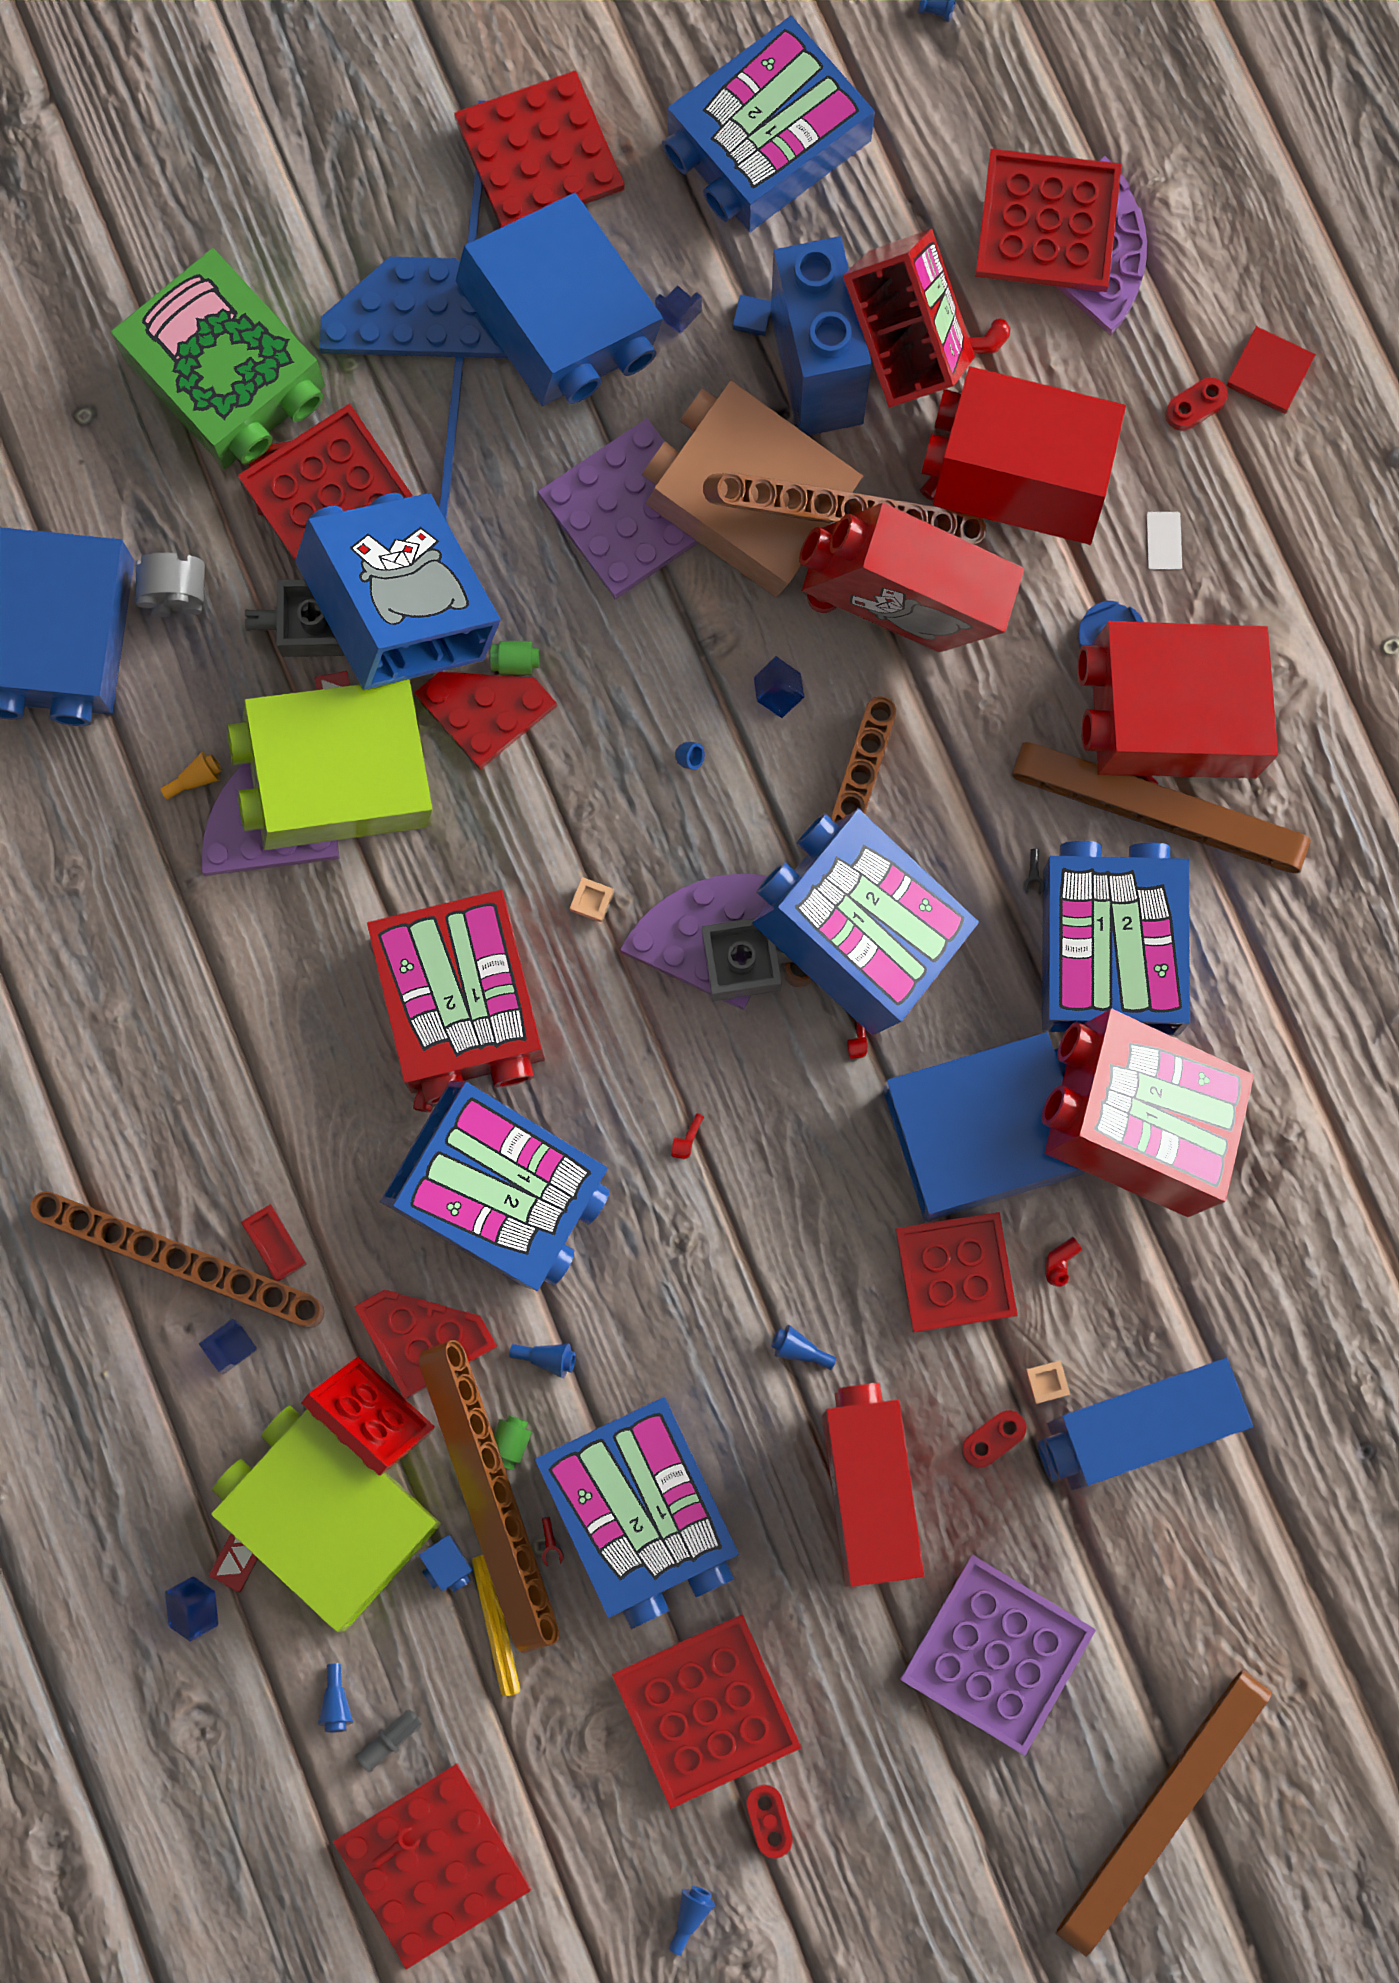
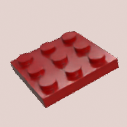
[895,1212,1018,1333]
[301,1356,435,1476]

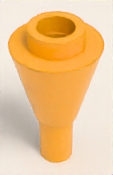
[160,751,222,800]

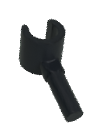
[1022,849,1044,895]

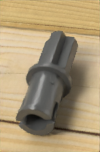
[355,1710,422,1773]

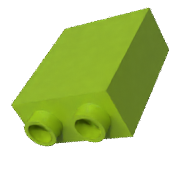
[227,679,433,850]
[211,1405,442,1633]

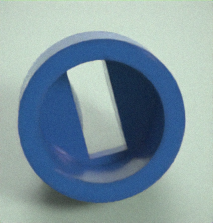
[675,741,705,770]

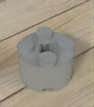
[135,553,205,617]

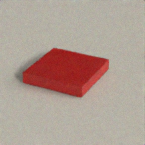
[1226,326,1316,414]

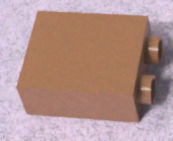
[642,380,863,598]

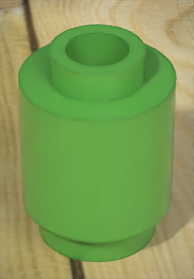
[490,641,540,675]
[493,1415,532,1470]

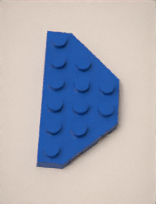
[320,257,509,359]

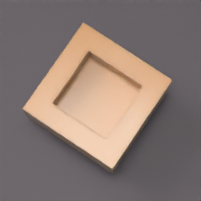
[570,877,614,923]
[1025,1360,1070,1404]

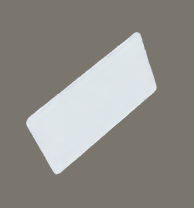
[1147,512,1182,570]

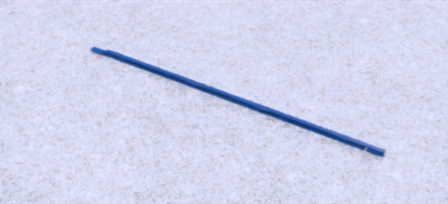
[439,100,486,522]

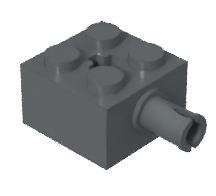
[245,579,345,657]
[702,918,793,1002]

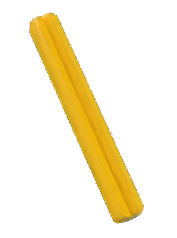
[472,1555,520,1697]

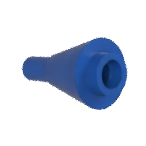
[771,1324,837,1370]
[509,1344,576,1378]
[317,1664,354,1733]
[668,1886,715,1955]

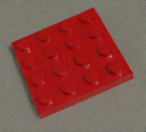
[454,70,625,228]
[975,149,1122,292]
[238,403,413,561]
[612,1614,802,1809]
[333,1763,532,1970]

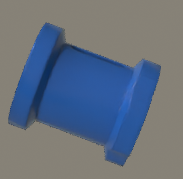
[918,0,956,22]

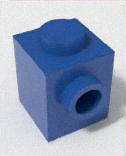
[419,1535,474,1593]

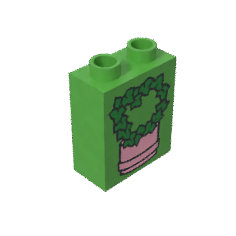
[110,248,325,470]

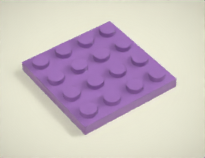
[538,418,699,599]
[900,1555,1096,1756]

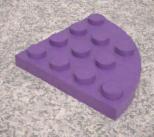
[1055,156,1147,336]
[202,763,340,876]
[620,874,768,1010]

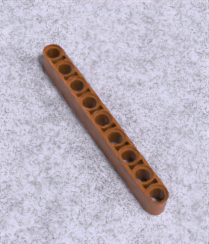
[703,472,986,544]
[784,696,896,988]
[1011,742,1311,873]
[30,1191,325,1328]
[419,1340,559,1653]
[1056,1670,1272,1957]

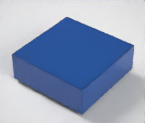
[733,295,771,336]

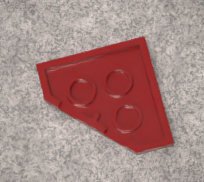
[414,671,557,770]
[354,1289,498,1400]

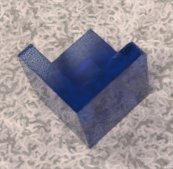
[655,285,702,334]
[754,656,805,718]
[199,1319,257,1374]
[165,1576,219,1642]

